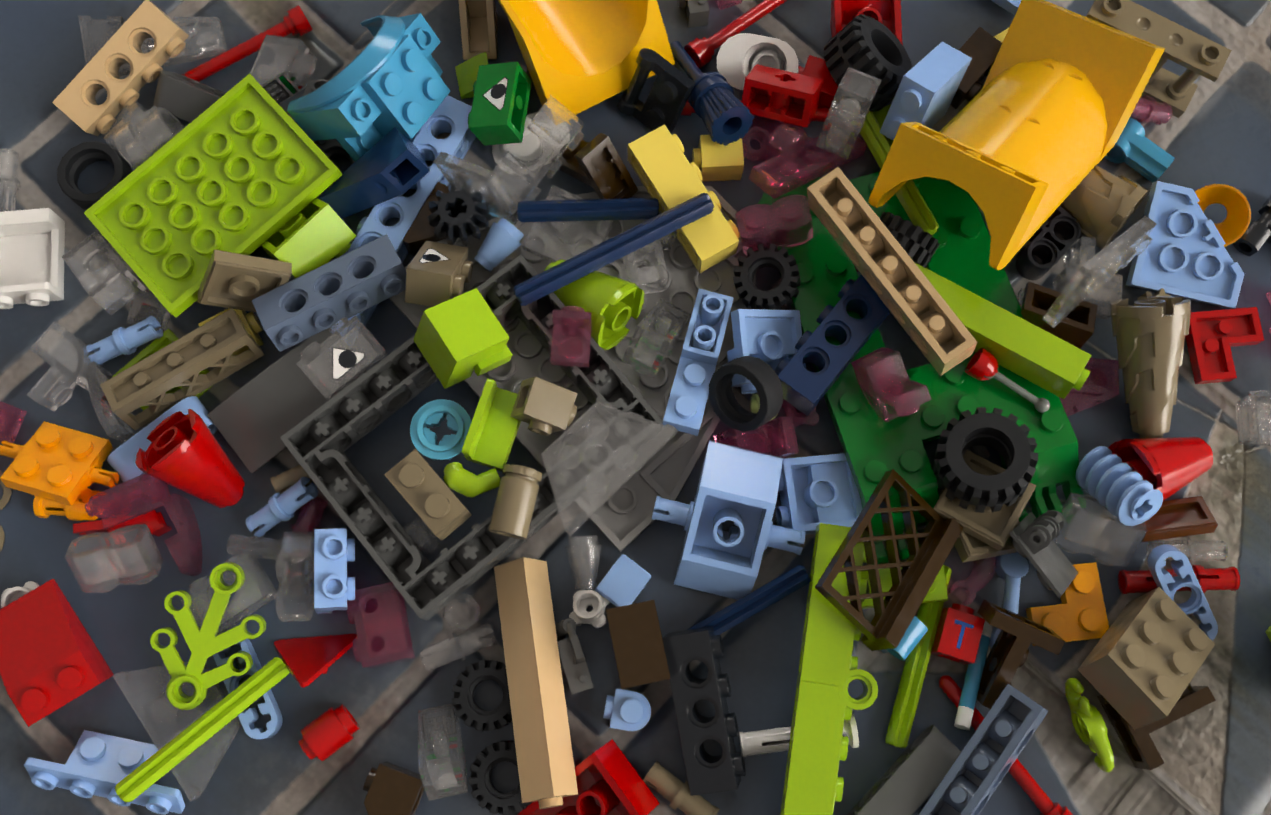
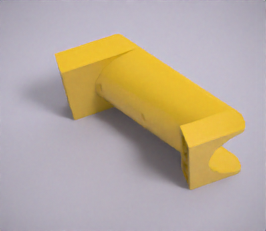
[498,0,675,125]
[868,0,1165,271]

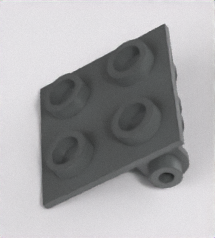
[1009,510,1078,598]

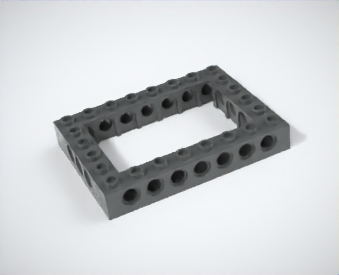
[280,254,663,621]

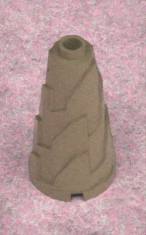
[1060,165,1149,250]
[1110,296,1191,438]

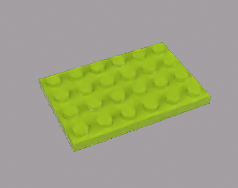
[84,73,343,318]

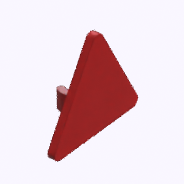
[274,633,358,687]

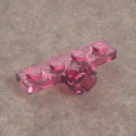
[749,123,867,199]

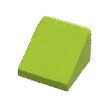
[455,52,489,99]

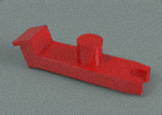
[73,510,172,545]

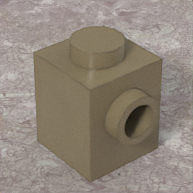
[510,376,577,436]

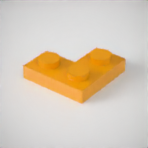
[1026,562,1109,646]

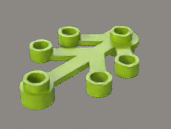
[150,562,266,710]

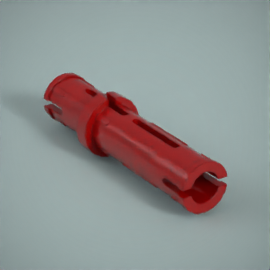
[1118,565,1240,594]

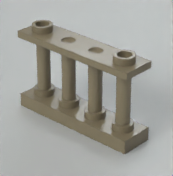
[1086,0,1232,118]

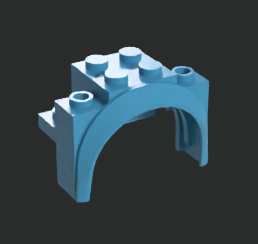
[287,13,451,162]

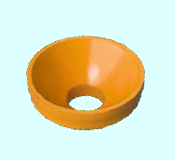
[1195,184,1251,247]

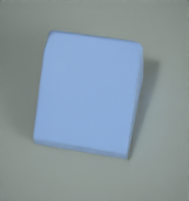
[595,554,651,607]

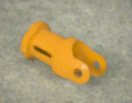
[33,488,112,521]

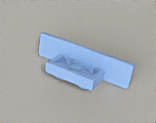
[24,730,185,815]

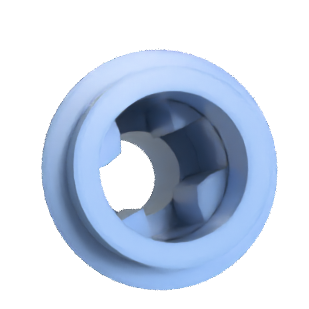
[474,217,524,272]

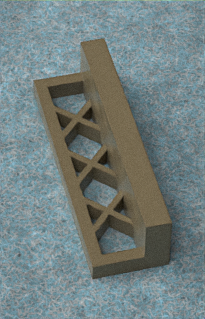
[100,308,265,431]

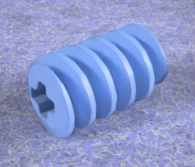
[1076,446,1164,526]

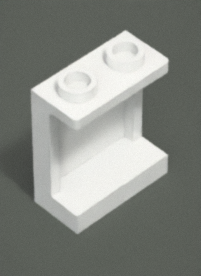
[0,208,65,309]

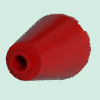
[135,409,245,508]
[1108,437,1213,501]

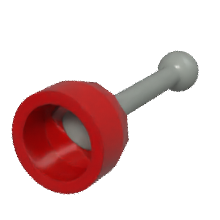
[965,348,1050,413]

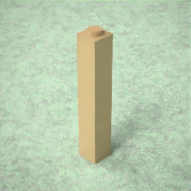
[494,557,578,809]

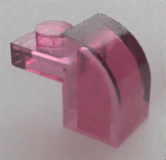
[851,347,932,422]
[713,416,799,459]

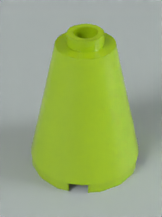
[544,259,644,350]

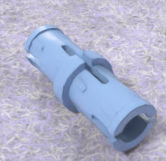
[85,316,163,366]
[246,477,318,537]

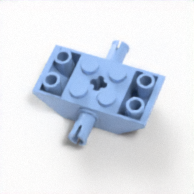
[651,440,806,600]

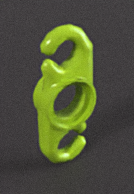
[1065,678,1114,772]

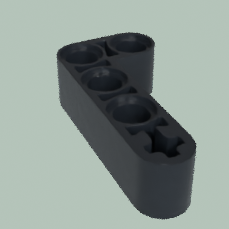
[1016,206,1081,280]

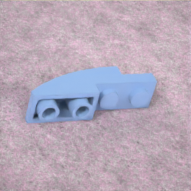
[662,288,734,436]

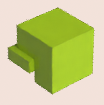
[413,288,513,389]

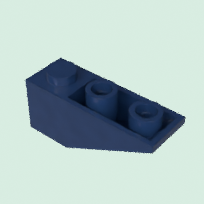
[317,127,430,219]

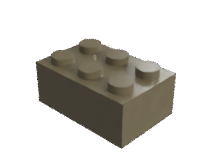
[1077,586,1215,730]

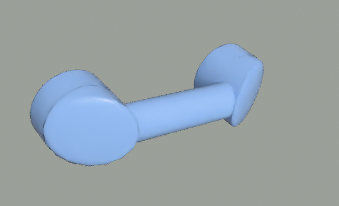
[989,552,1029,649]

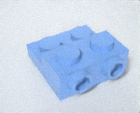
[727,309,806,394]
[776,453,863,535]
[314,528,355,614]

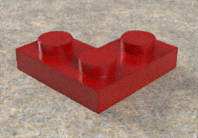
[1185,307,1265,384]

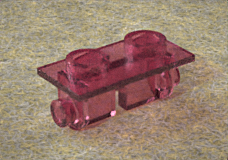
[85,473,172,529]

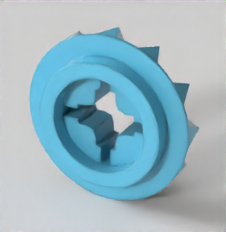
[410,399,472,461]

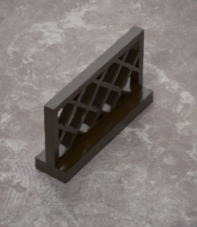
[815,469,963,651]

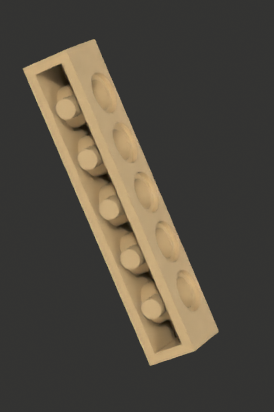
[807,167,977,376]

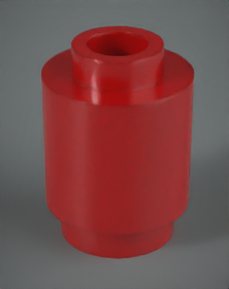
[298,704,360,762]

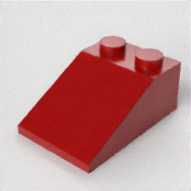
[0,579,114,727]
[517,739,660,815]

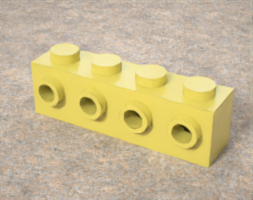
[628,124,740,273]

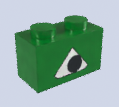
[468,61,532,146]

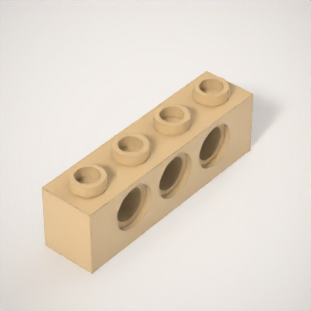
[52,0,189,136]

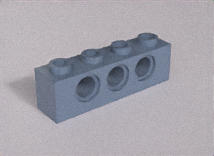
[252,234,406,352]
[919,684,1049,815]

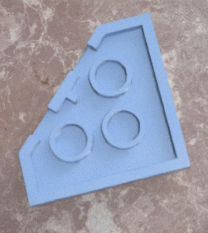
[1126,181,1244,309]

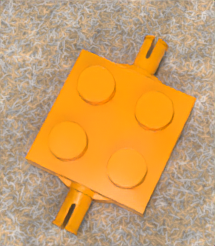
[0,421,119,506]

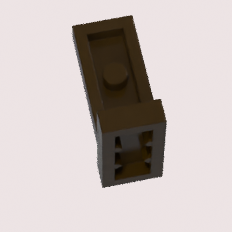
[551,133,638,199]
[977,599,1065,709]
[1097,683,1216,770]

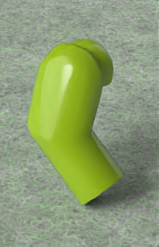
[443,462,501,497]

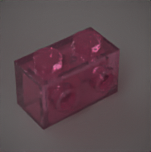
[347,582,415,668]

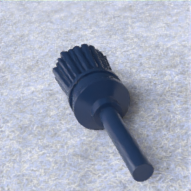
[670,41,755,146]

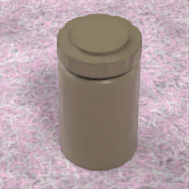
[488,464,543,540]

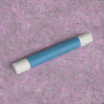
[954,617,993,730]

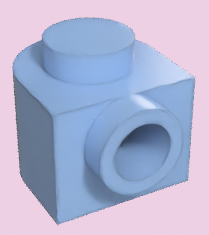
[603,688,651,731]

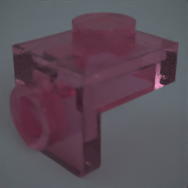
[550,306,592,367]

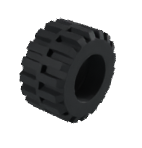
[823,14,913,112]
[933,407,1038,513]

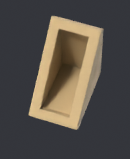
[458,0,497,60]

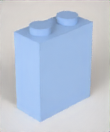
[880,41,972,140]

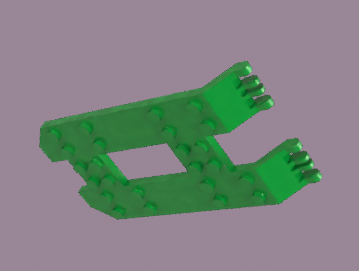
[757,157,1086,564]

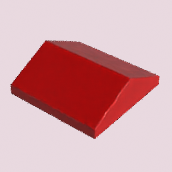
[830,0,903,45]

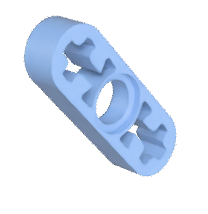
[1147,544,1218,641]
[213,639,283,739]

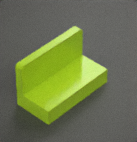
[461,378,521,472]

